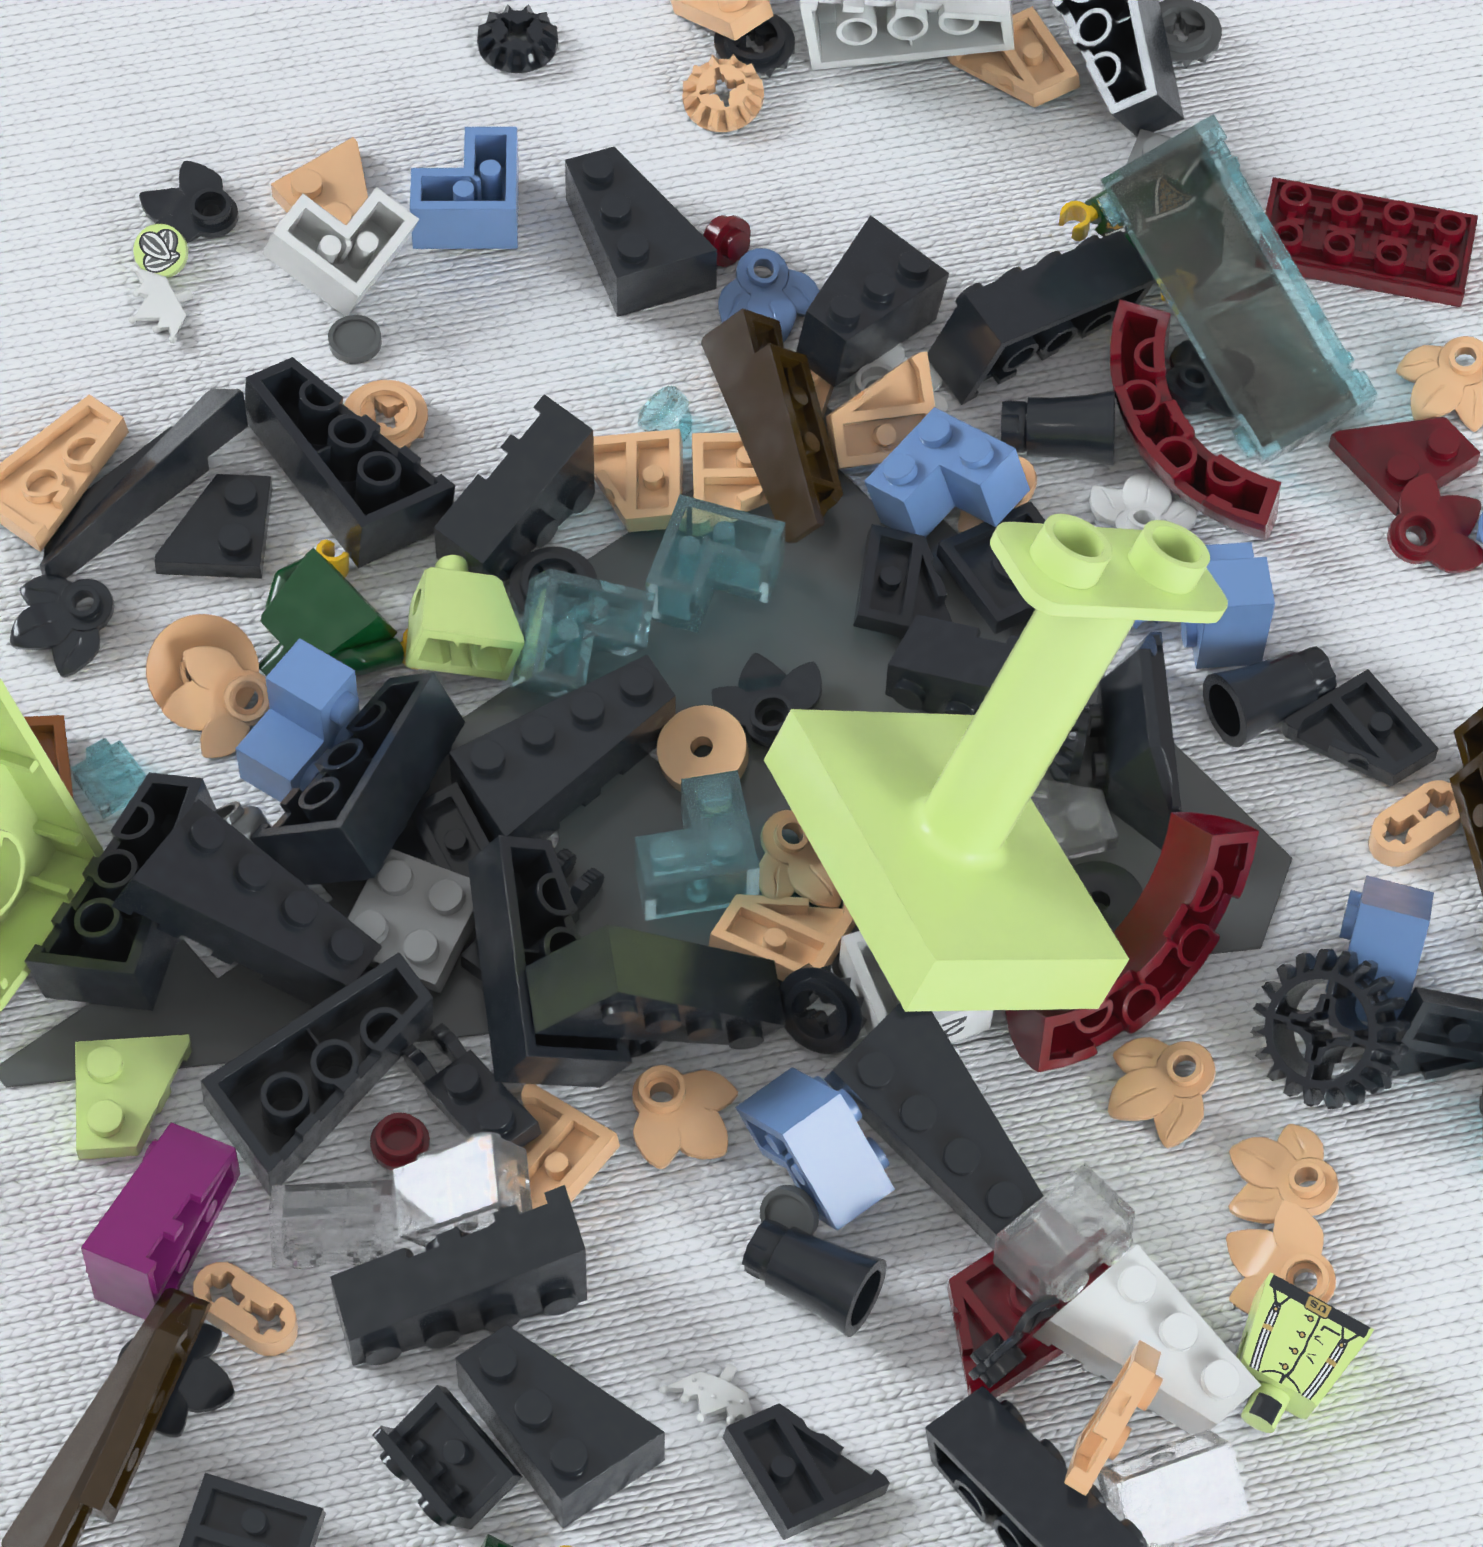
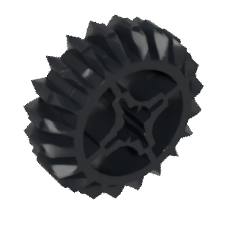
[1250,948,1412,1109]

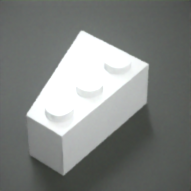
[1032,1244,1261,1439]

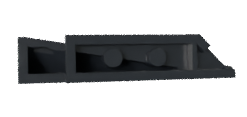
[40,389,248,578]

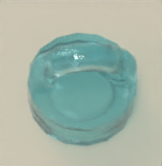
[638,385,693,443]

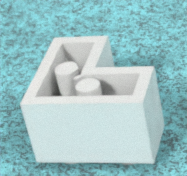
[262,187,419,316]

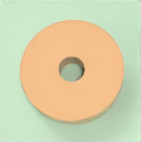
[657,705,749,797]

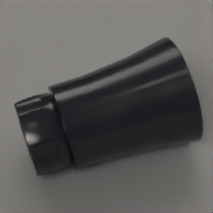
[1001,390,1115,466]
[1203,646,1337,747]
[742,1219,887,1337]

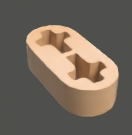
[1368,780,1461,867]
[193,1262,298,1356]

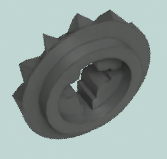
[1159,0,1222,68]

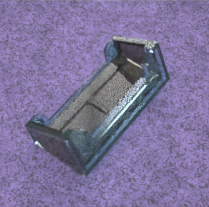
[1097,114,1378,466]

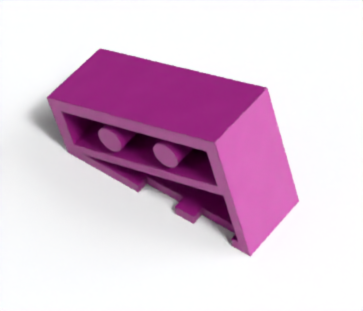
[81,1122,241,1319]

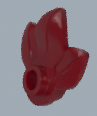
[1387,473,1483,573]

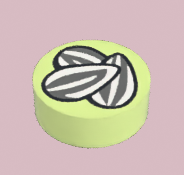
[133,224,189,278]

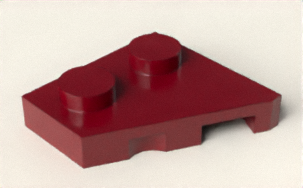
[1328,417,1481,516]

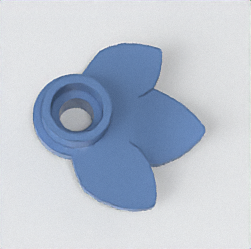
[718,248,820,343]

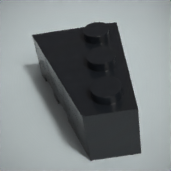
[565,146,717,317]
[796,215,949,387]
[434,394,595,582]
[885,615,1019,715]
[455,1325,665,1528]

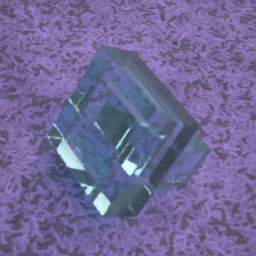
[71,738,147,819]

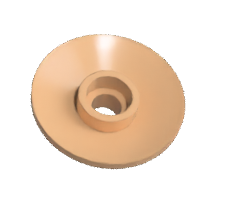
[146,614,259,709]

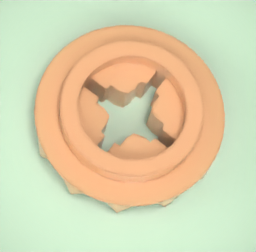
[682,54,764,132]
[344,380,429,448]

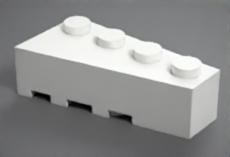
[799,0,1015,70]

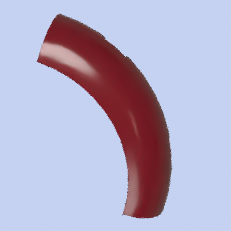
[1110,300,1281,540]
[1005,812,1259,1072]

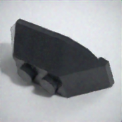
[1087,632,1182,850]

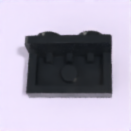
[372,1385,523,1529]

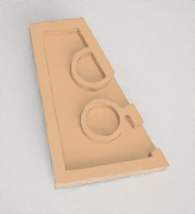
[0,394,129,552]

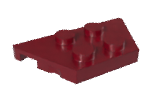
[947,1216,1119,1398]

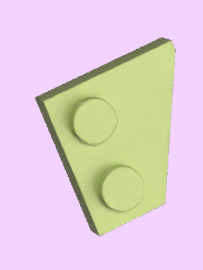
[75,1034,192,1160]

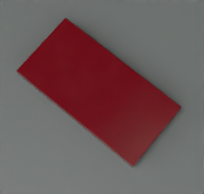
[1254,177,1478,307]

